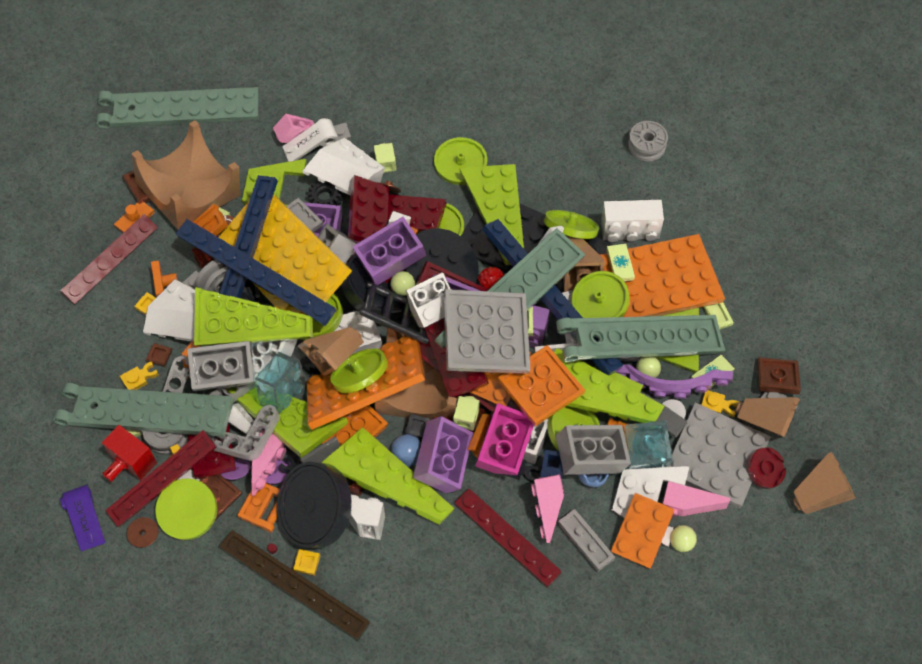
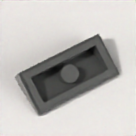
[301,437,340,463]

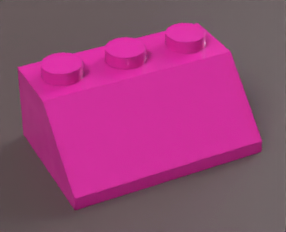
[475,403,534,475]

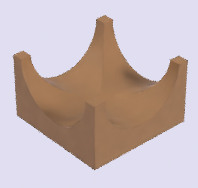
[131,120,241,230]
[375,328,459,422]

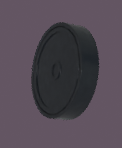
[402,228,479,285]
[342,254,407,321]
[277,462,352,548]

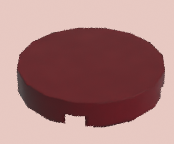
[747,447,786,489]

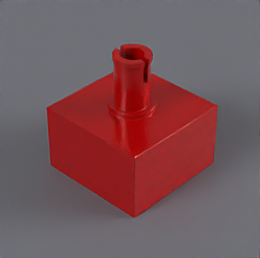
[102,425,157,482]

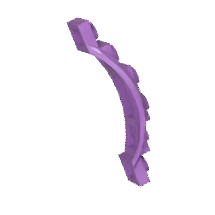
[616,365,733,399]

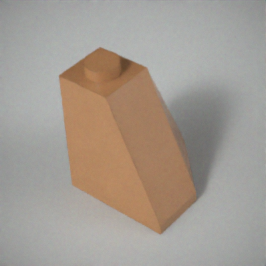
[563,236,605,292]
[298,327,364,376]
[735,397,800,437]
[793,452,856,514]

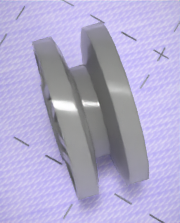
[628,121,668,161]
[195,260,228,293]
[142,431,189,455]

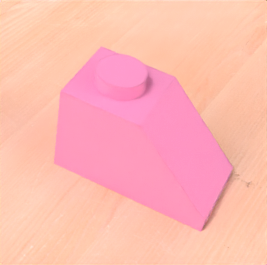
[273,114,314,143]

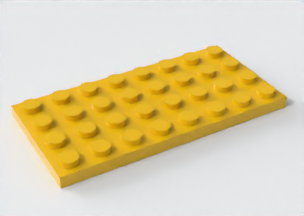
[218,194,352,315]

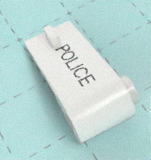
[282,118,339,162]

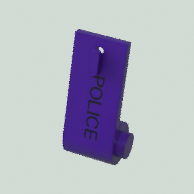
[60,484,106,552]

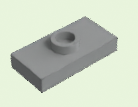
[287,198,323,232]

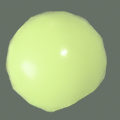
[391,271,415,296]
[636,356,661,378]
[670,525,697,552]

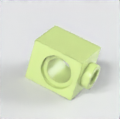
[374,143,396,172]
[453,396,479,431]

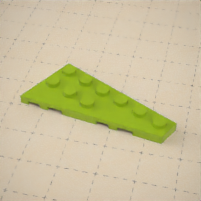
[460,164,524,265]
[194,287,313,347]
[554,348,665,425]
[322,427,454,525]

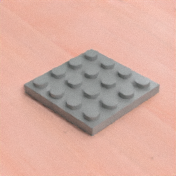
[444,290,530,373]
[667,402,771,508]

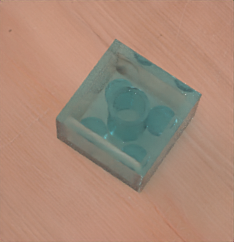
[255,352,303,414]
[623,421,672,469]

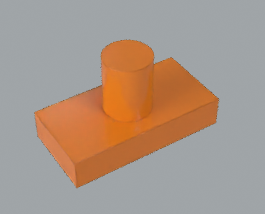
[114,202,155,233]
[151,260,178,297]

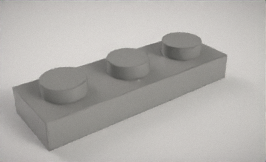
[558,509,615,572]

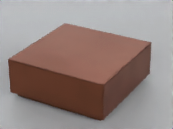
[146,343,173,367]

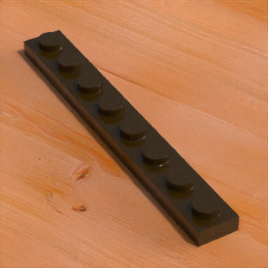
[219,530,370,641]

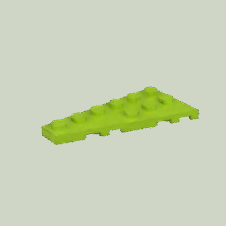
[227,383,348,458]

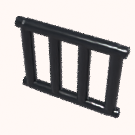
[359,282,429,344]

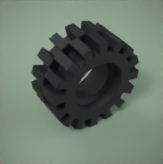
[308,179,343,206]

